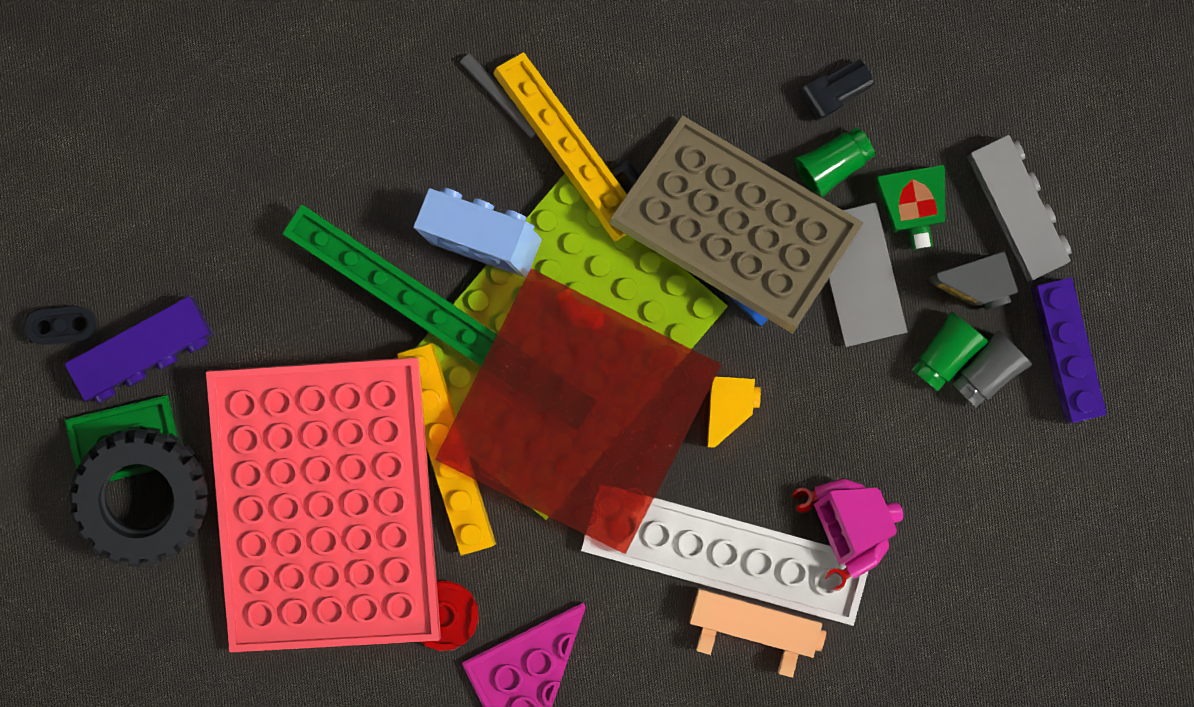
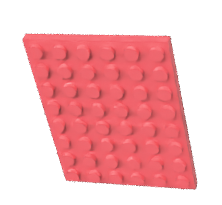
[206,357,441,652]

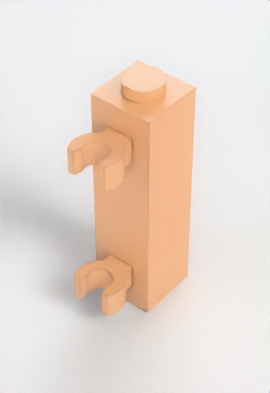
[689,588,826,678]

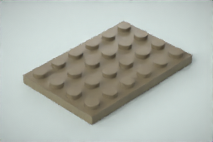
[610,116,863,334]

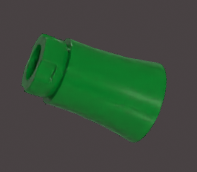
[794,127,876,198]
[912,311,989,391]

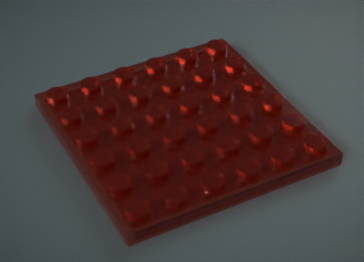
[435,268,722,554]

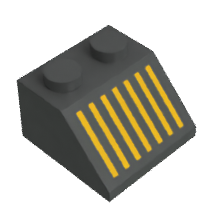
[929,252,1018,310]

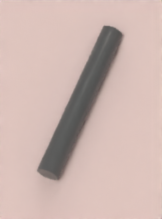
[460,53,537,139]

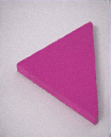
[462,602,586,707]

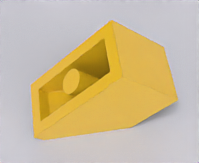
[707,376,761,447]

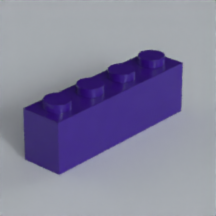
[1031,277,1107,424]
[65,296,214,404]

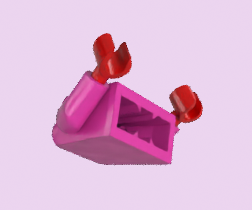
[793,478,903,592]

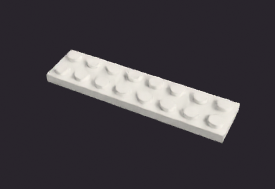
[581,483,868,626]

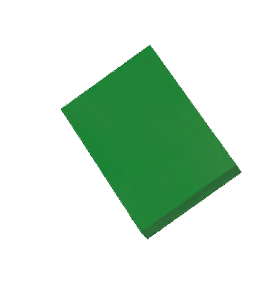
[64,395,180,482]

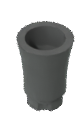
[953,330,1032,408]

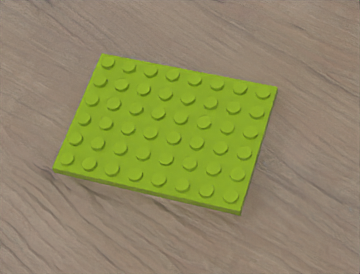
[417,174,728,520]

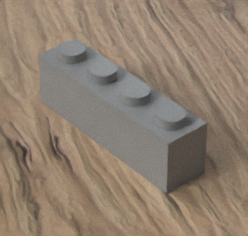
[967,135,1072,282]

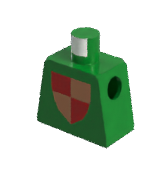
[875,165,945,250]

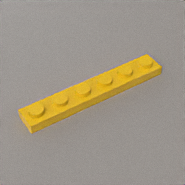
[493,52,627,242]
[397,343,496,555]

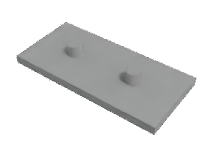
[829,203,907,347]

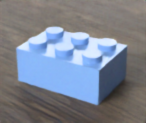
[413,187,542,278]

